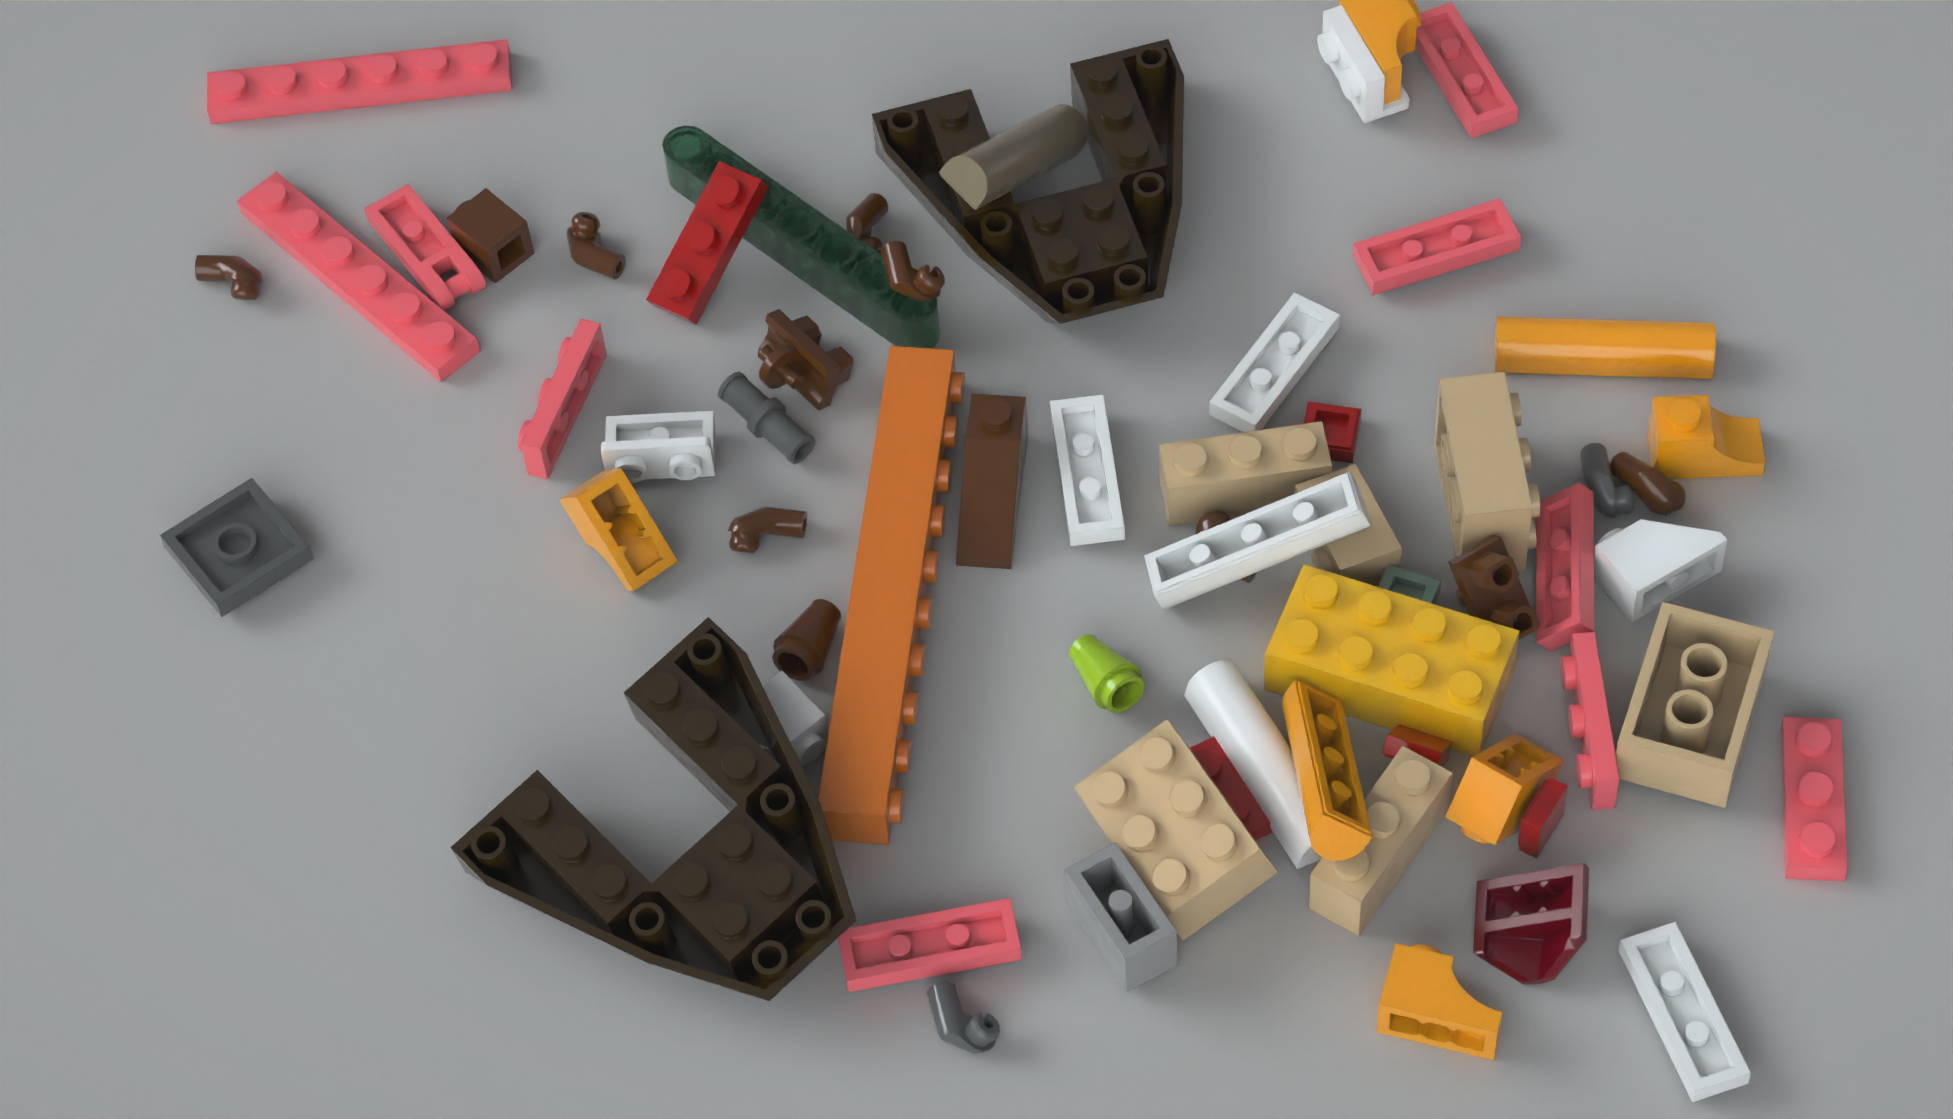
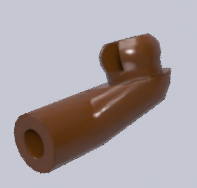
[567,212,626,280]
[728,507,807,553]

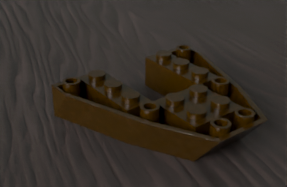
[872,39,1184,324]
[450,617,857,1001]

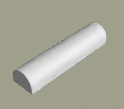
[1144,471,1372,610]
[1184,660,1322,869]

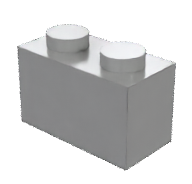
[1064,843,1178,992]

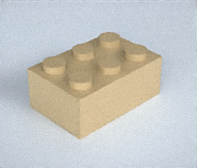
[1434,372,1540,572]
[1616,601,1775,808]
[1073,719,1278,941]

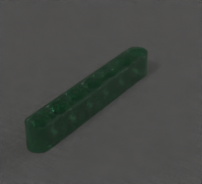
[662,125,940,349]

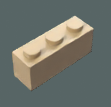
[1159,421,1332,527]
[1309,746,1453,936]

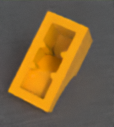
[1339,0,1421,104]
[1647,395,1766,479]
[559,468,678,591]
[1445,733,1564,846]
[1377,943,1503,1060]

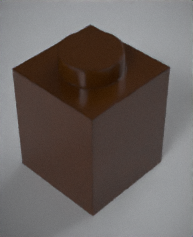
[447,188,534,284]

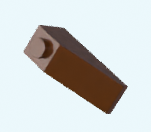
[956,394,1028,569]

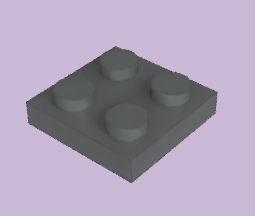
[160,478,314,617]

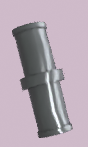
[718,371,816,464]

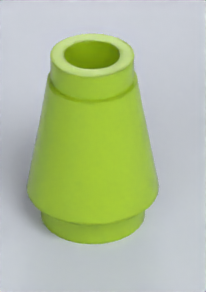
[1069,634,1145,713]

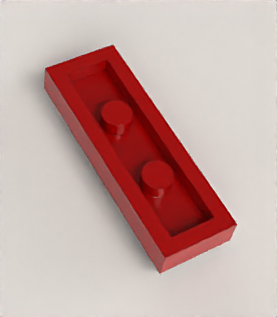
[646,161,769,325]

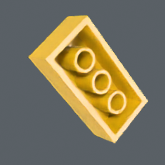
[1264,564,1520,756]

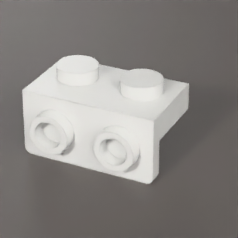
[1317,5,1410,124]
[601,411,716,483]

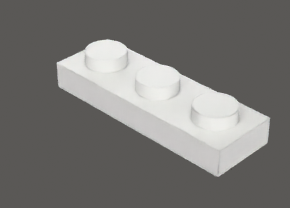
[1209,292,1340,432]
[1050,395,1125,546]
[1619,922,1751,1102]

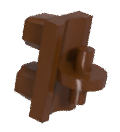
[758,309,854,410]
[1448,535,1540,640]

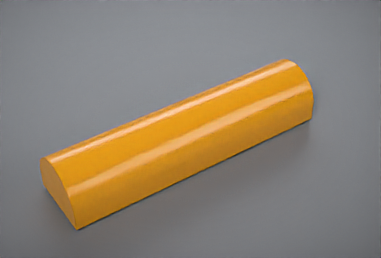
[1495,316,1716,379]
[1282,680,1373,861]

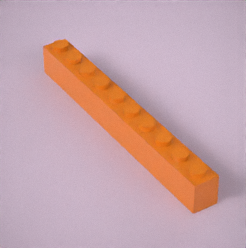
[818,346,965,845]

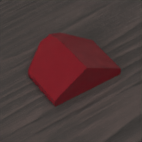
[1473,863,1589,984]

